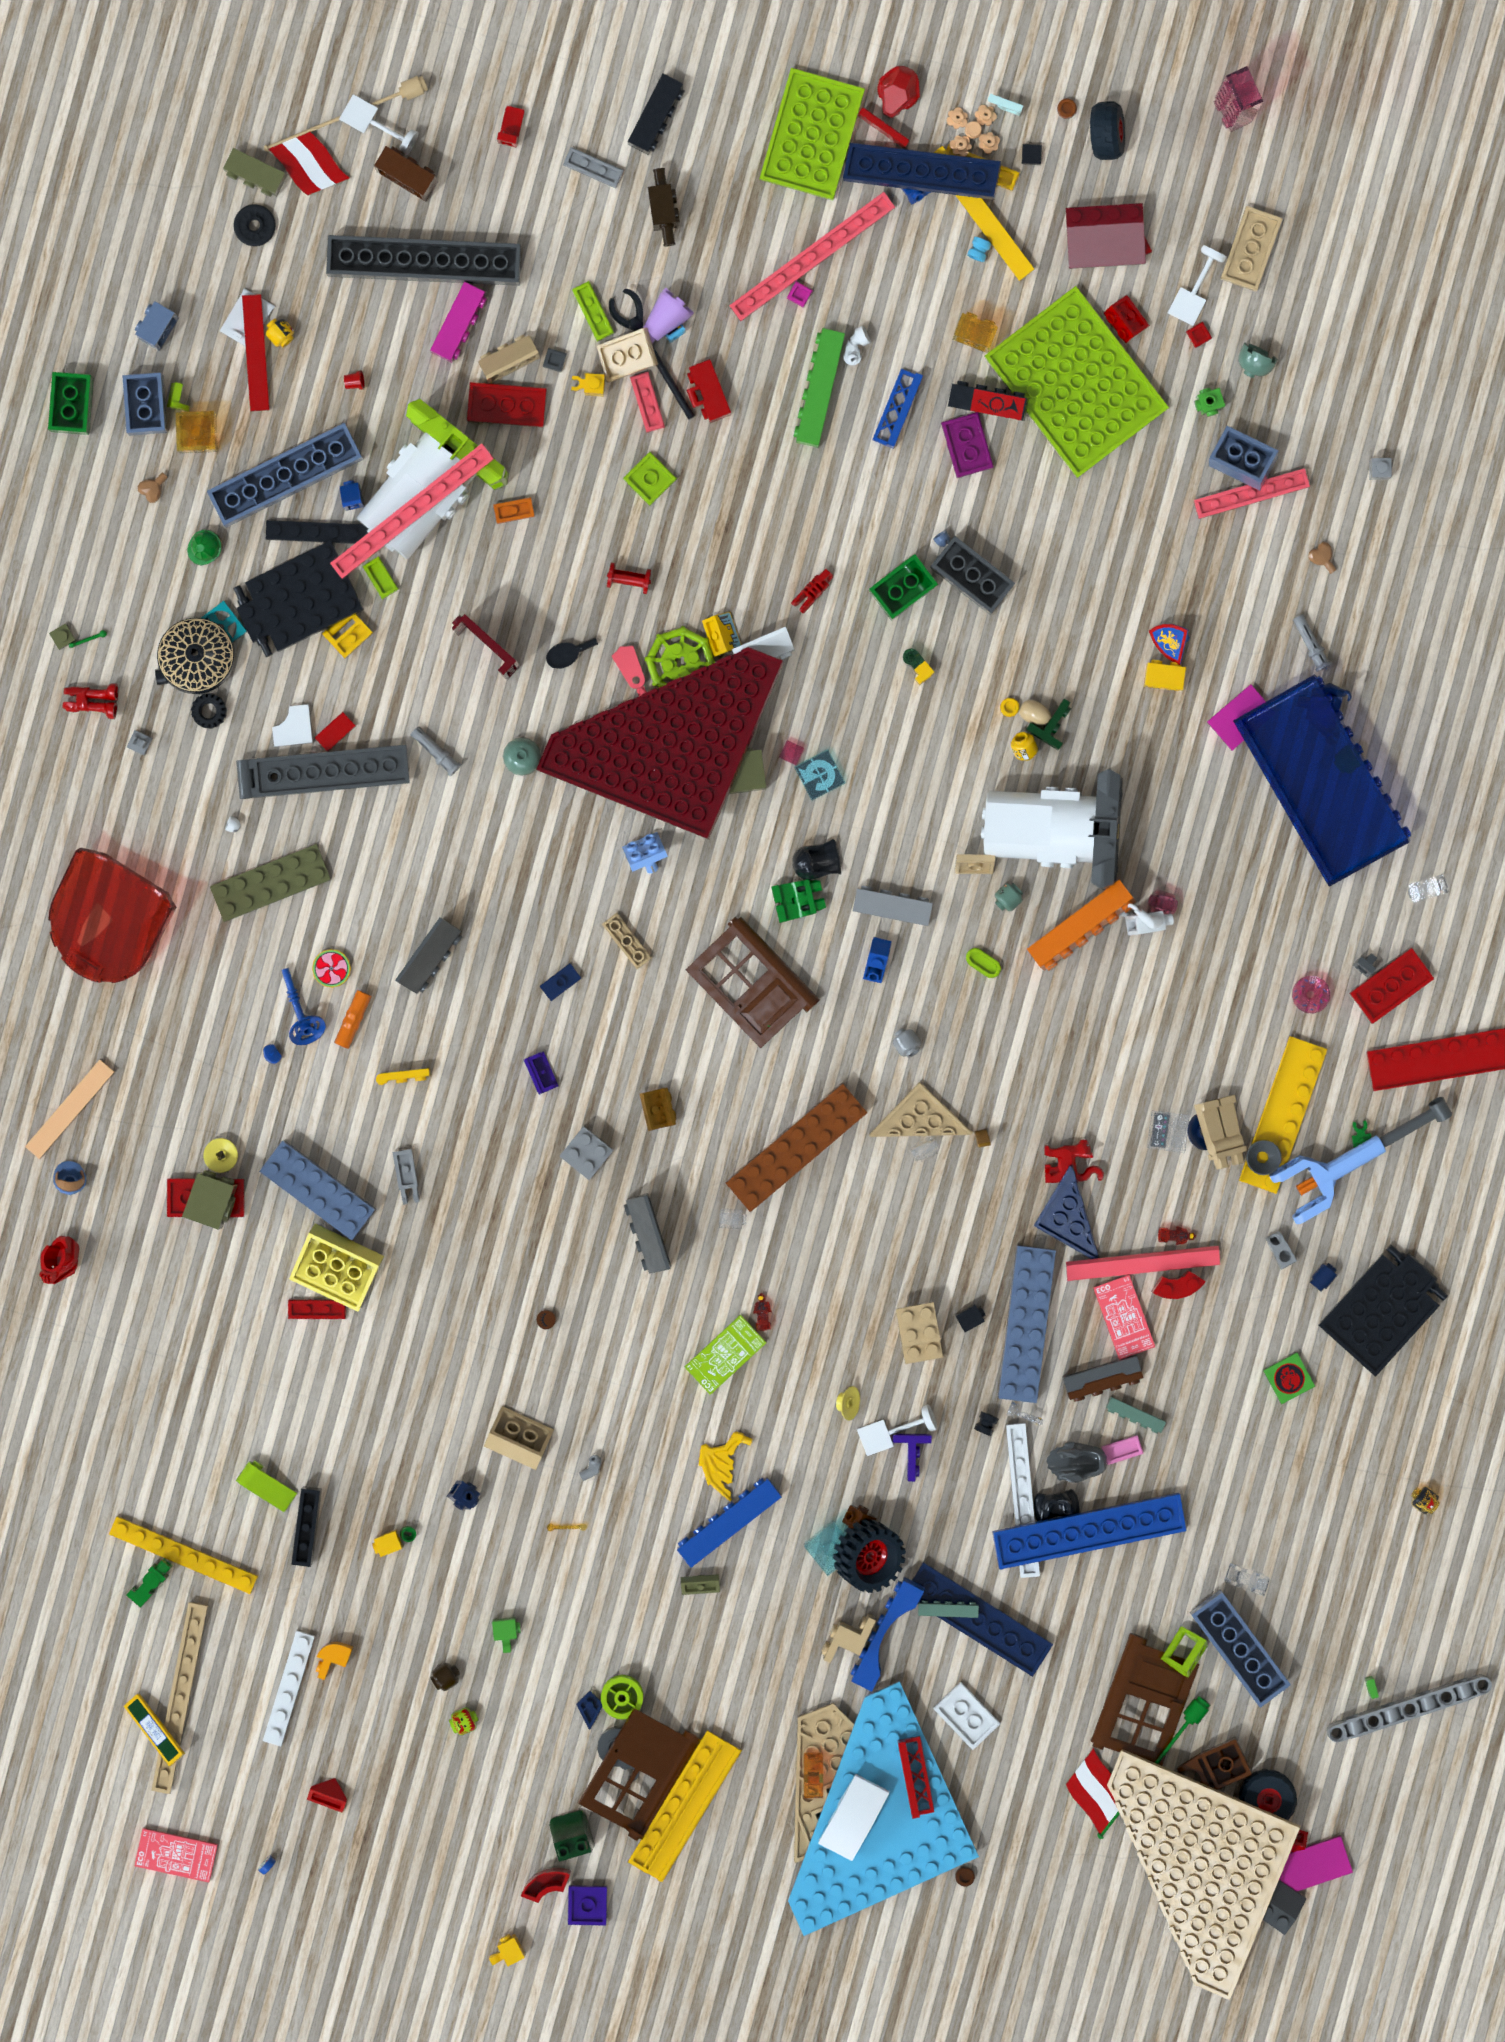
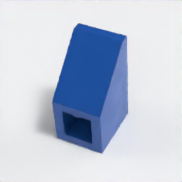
[863,937,892,983]

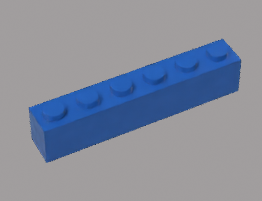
[677,1477,782,1568]

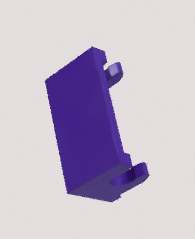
[524,1051,559,1095]

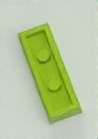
[572,281,614,342]

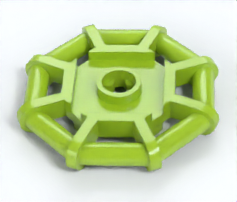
[644,626,715,687]

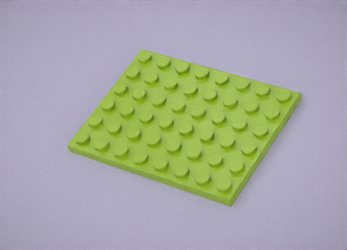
[984,286,1169,478]

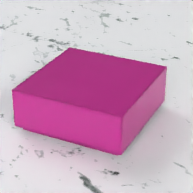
[787,281,813,308]

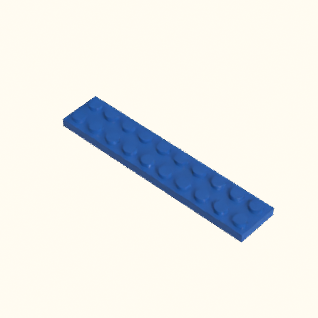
[992,1493,1187,1570]

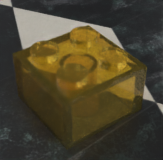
[952,312,998,353]
[175,411,218,453]

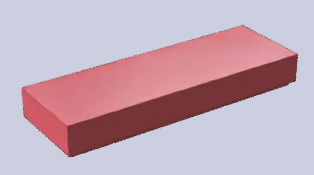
[630,372,665,433]

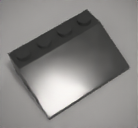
[395,917,462,994]
[624,1193,671,1274]

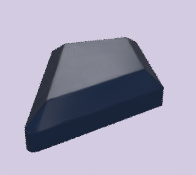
[576,1690,602,1730]

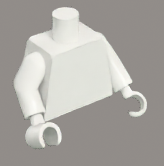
[1120,903,1174,935]

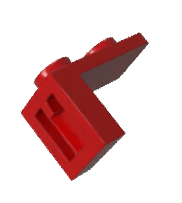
[497,106,525,148]

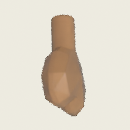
[138,472,168,503]
[1308,542,1337,574]

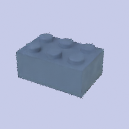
[122,373,168,436]
[1209,426,1279,491]

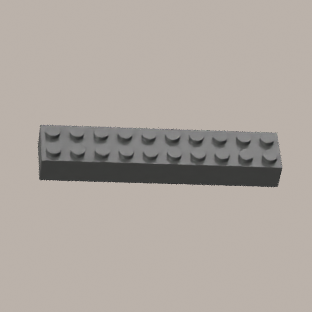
[326,235,521,286]

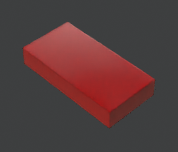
[314,712,356,752]

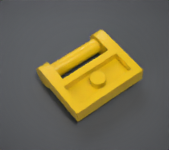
[322,614,373,659]

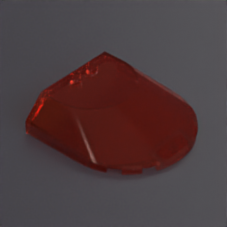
[48,848,177,983]

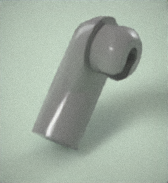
[579,1455,602,1481]

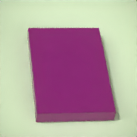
[941,412,994,478]

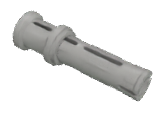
[1293,614,1332,672]
[410,726,462,776]

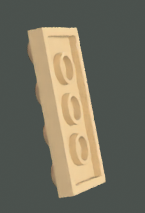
[1220,206,1283,292]

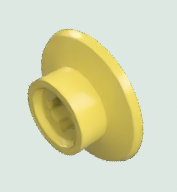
[203,1138,238,1173]
[836,1386,860,1421]

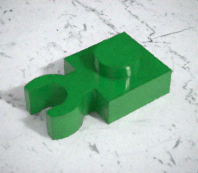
[1351,1120,1372,1148]

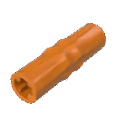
[334,990,372,1049]

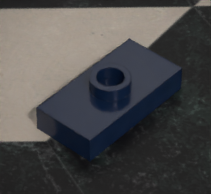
[540,963,582,1001]

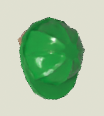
[187,530,223,566]

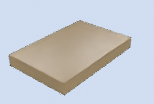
[596,328,658,383]

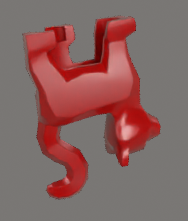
[1044,1139,1104,1183]

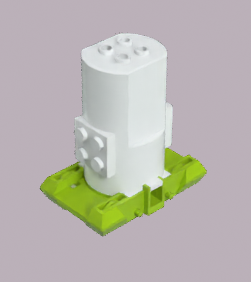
[356,399,509,559]

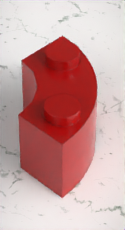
[1151,1270,1206,1299]
[521,1868,571,1903]

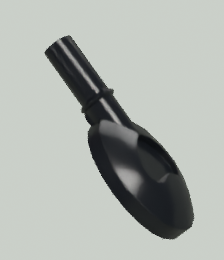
[546,637,598,669]

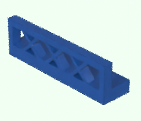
[872,369,923,449]

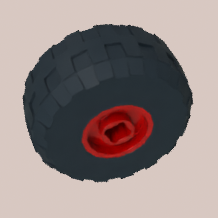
[1090,101,1125,160]
[1239,1769,1297,1820]

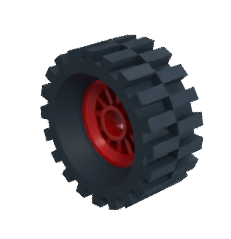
[833,1519,906,1593]

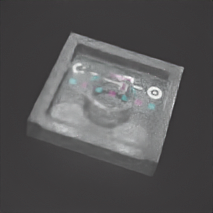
[1147,1110,1190,1153]

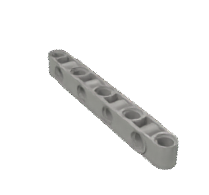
[1326,1674,1492,1742]

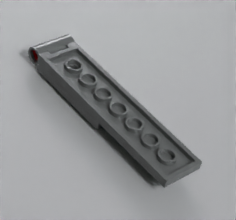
[236,745,410,799]

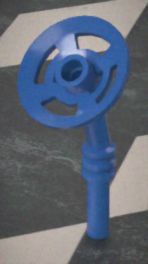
[281,968,326,1045]

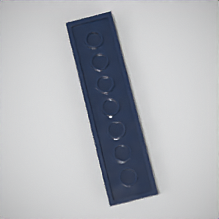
[843,143,1001,200]
[912,1562,1053,1677]

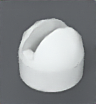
[225,816,241,833]

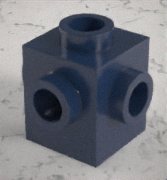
[446,1480,481,1511]

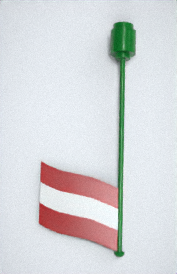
[1066,1696,1211,1839]

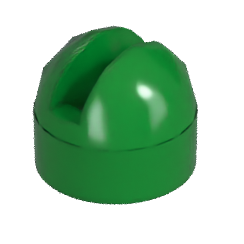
[400,1526,416,1542]

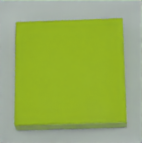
[623,452,677,506]

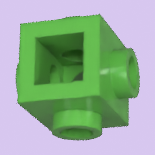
[1194,388,1225,417]

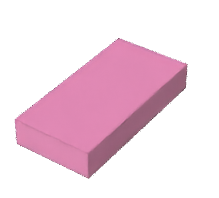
[1101,1435,1144,1465]

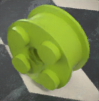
[601,1675,643,1719]

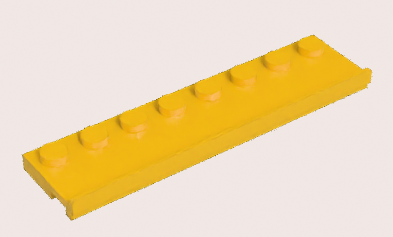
[1238,1036,1327,1194]
[628,1730,742,1882]

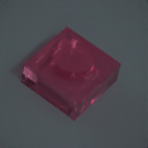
[779,740,804,766]

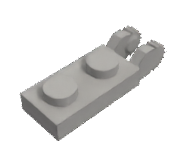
[392,1149,420,1205]

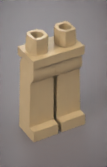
[1194,1095,1247,1170]

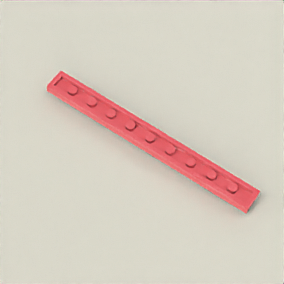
[729,192,895,322]
[330,443,494,579]

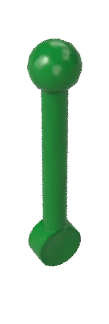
[68,630,107,648]

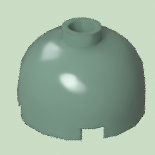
[1238,342,1278,378]
[503,737,541,776]

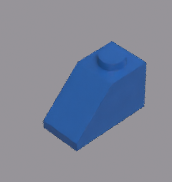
[339,480,365,511]

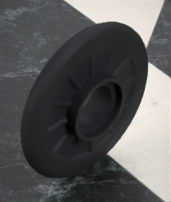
[233,204,276,246]

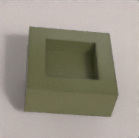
[49,623,76,650]

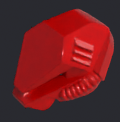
[877,66,920,118]
[39,1236,80,1284]

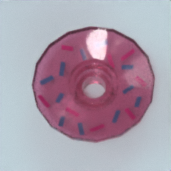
[1292,976,1330,1014]

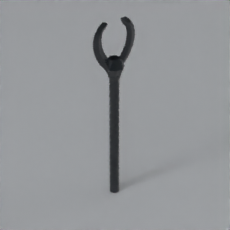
[609,289,695,420]

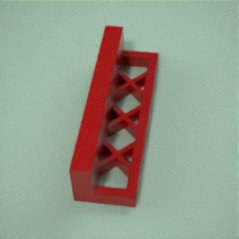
[897,1736,934,1819]

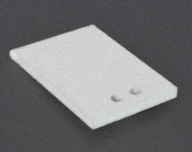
[220,288,275,346]

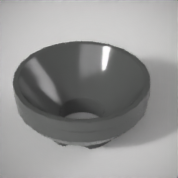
[1246,1140,1281,1175]

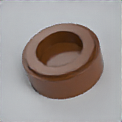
[1057,99,1077,119]

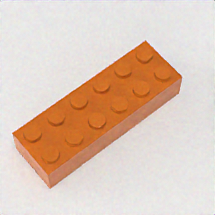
[1027,879,1136,971]

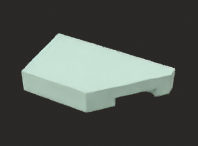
[988,94,1023,116]

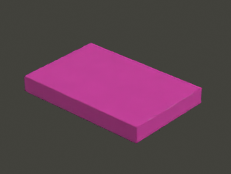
[1207,684,1276,751]

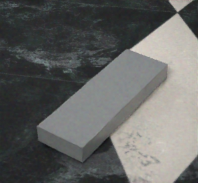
[563,147,623,189]

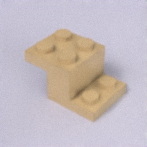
[896,1302,943,1364]
[821,1613,876,1663]

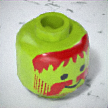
[449,1707,479,1736]

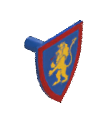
[1149,624,1190,665]

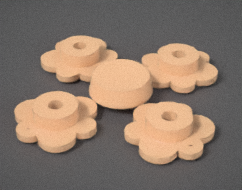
[946,105,1000,157]

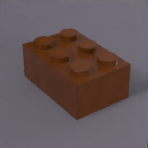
[374,146,438,202]

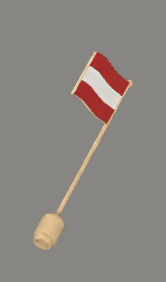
[264,76,428,196]

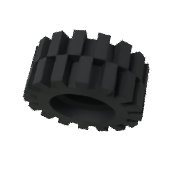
[191,693,227,729]

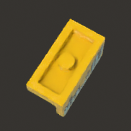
[702,612,741,657]

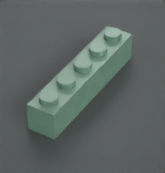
[1106,1397,1166,1434]
[918,1600,979,1618]

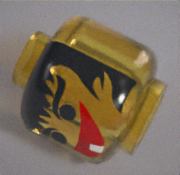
[1411,1486,1440,1515]

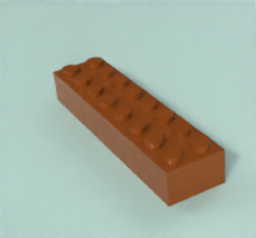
[726,1083,867,1212]

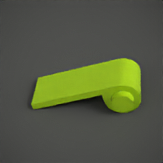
[236,1460,297,1512]

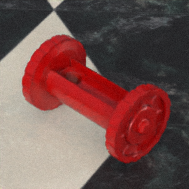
[607,562,651,594]

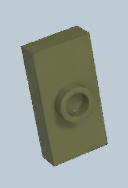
[680,1574,720,1595]

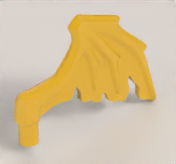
[699,1431,753,1501]

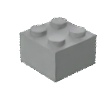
[560,1126,614,1180]

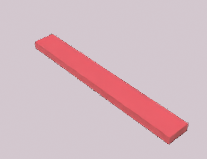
[1066,1246,1220,1281]

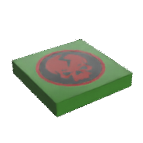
[1263,1352,1315,1405]

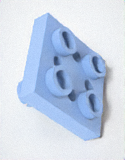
[622,832,668,873]

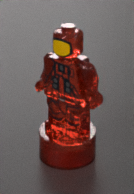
[1158,1226,1196,1245]
[753,1293,772,1331]

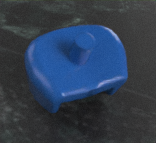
[263,1044,282,1064]

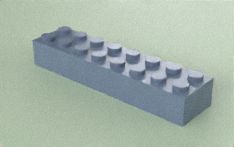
[207,423,363,528]
[998,1245,1056,1403]

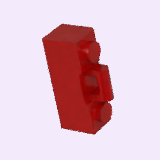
[687,359,731,423]

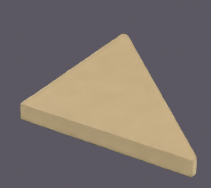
[869,1082,973,1137]

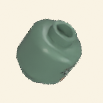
[995,883,1023,911]

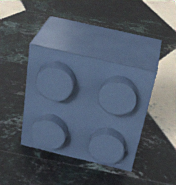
[135,301,179,351]

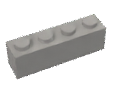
[853,886,933,926]

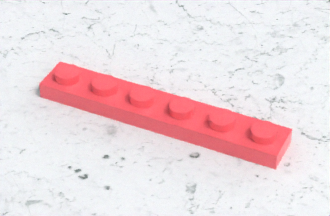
[1194,468,1310,519]

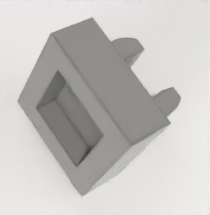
[127,730,153,756]

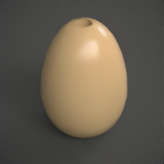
[1020,700,1051,725]

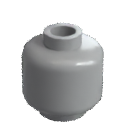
[893,1028,921,1058]

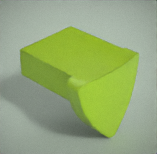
[166,382,190,412]

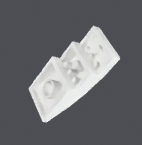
[818,1774,890,1861]

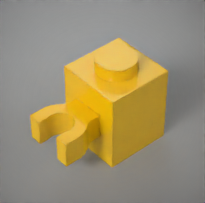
[571,373,605,397]
[489,1934,526,1967]

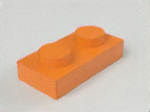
[493,497,535,524]

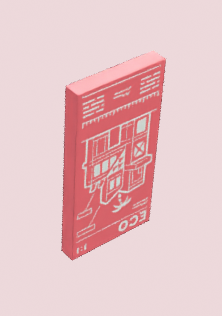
[1093,1275,1155,1360]
[134,1828,218,1883]

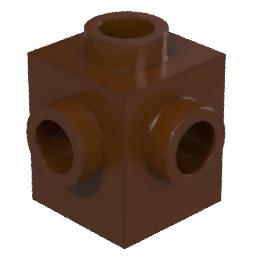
[842,1505,877,1529]

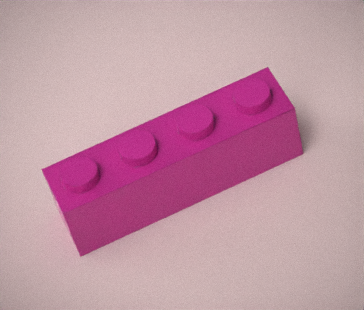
[430,282,487,363]

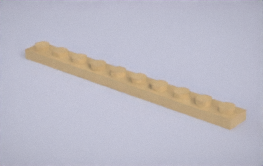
[151,1602,208,1794]

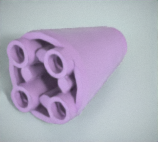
[643,288,694,343]

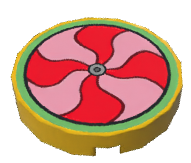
[312,949,351,988]

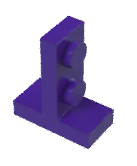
[893,1434,932,1482]

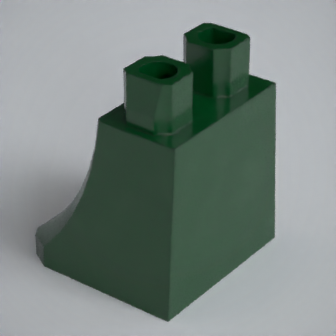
[549,1810,595,1862]

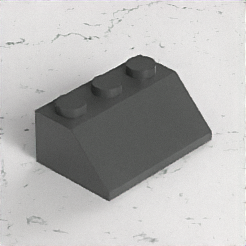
[1263,1880,1306,1935]

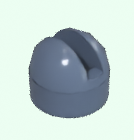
[933,530,950,547]

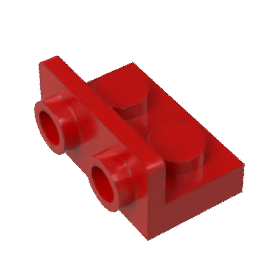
[1104,295,1150,343]

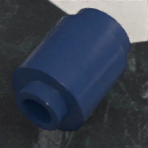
[1310,1263,1338,1292]

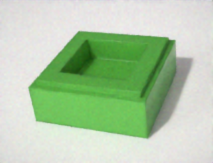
[1365,1676,1379,1699]

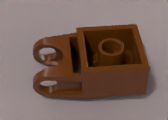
[1176,1737,1252,1790]

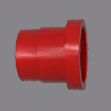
[344,370,365,390]

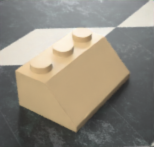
[478,335,540,384]
[484,1406,554,1470]

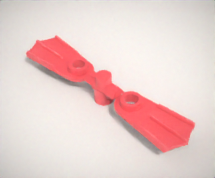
[612,646,646,696]

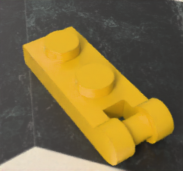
[376,1068,431,1085]

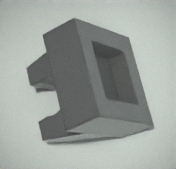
[1353,953,1377,977]

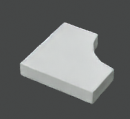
[272,704,313,747]

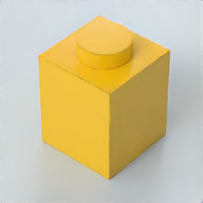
[372,1529,403,1557]

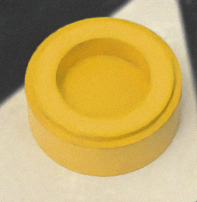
[1000,698,1019,717]

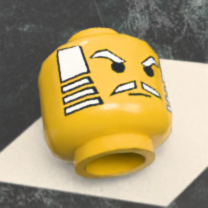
[1011,732,1038,761]

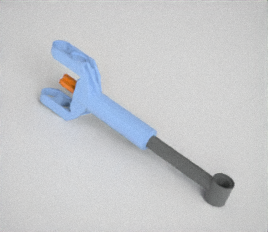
[1269,1097,1452,1224]

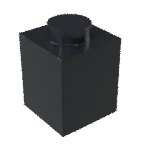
[955,1304,986,1332]

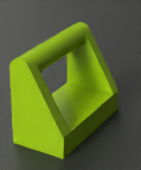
[1161,1626,1208,1678]

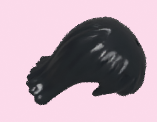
[792,839,841,880]

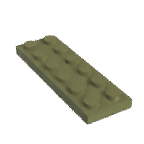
[210,844,331,922]

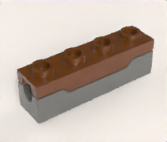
[1062,1355,1144,1402]

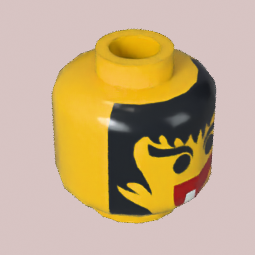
[266,319,294,347]

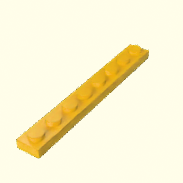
[109,1516,258,1594]

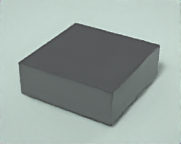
[543,348,567,372]

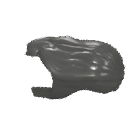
[1047,1442,1107,1483]

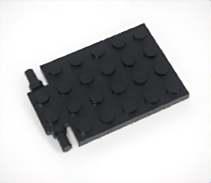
[233,540,364,657]
[1318,1244,1448,1377]

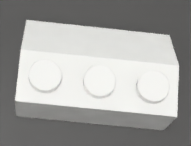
[732,627,794,659]

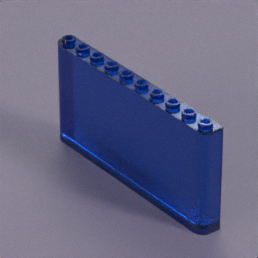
[1233,674,1412,887]

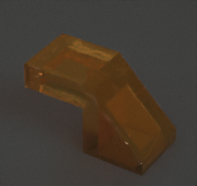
[804,1753,823,1798]

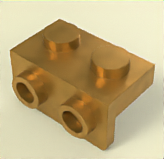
[640,1088,676,1131]

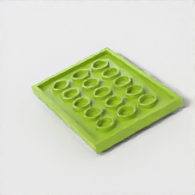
[759,68,865,201]

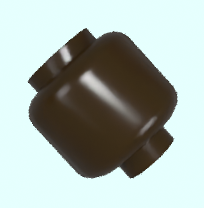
[430,1662,460,1691]

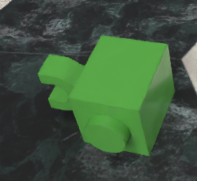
[492,1617,521,1653]

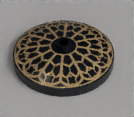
[157,618,235,694]

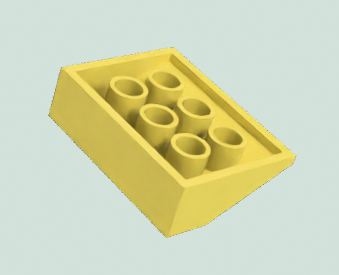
[289,1224,384,1312]

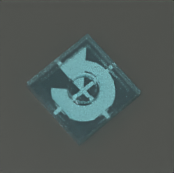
[794,749,846,801]

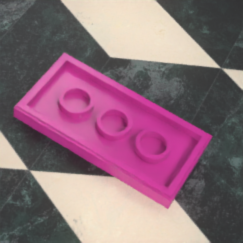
[1279,1835,1353,1892]

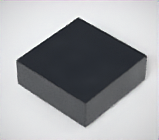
[1021,144,1042,165]

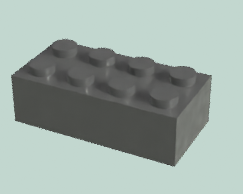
[930,536,1015,615]

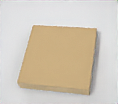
[955,854,995,874]

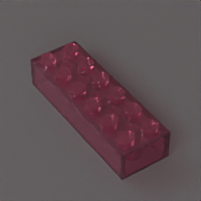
[1213,66,1263,132]

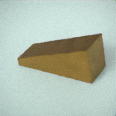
[975,1129,991,1148]

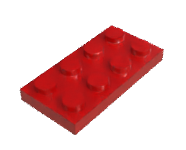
[467,382,547,428]
[1349,948,1434,1024]
[167,1178,245,1217]

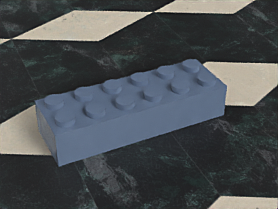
[259,1140,376,1240]
[1189,1590,1291,1708]

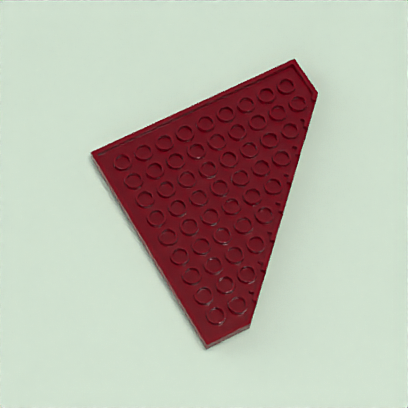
[536,647,784,840]

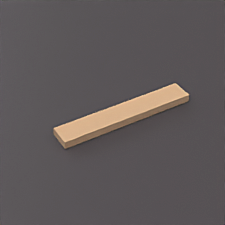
[25,1059,115,1159]

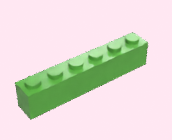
[793,328,845,448]

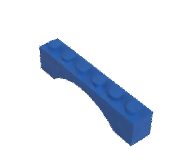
[850,1577,925,1692]

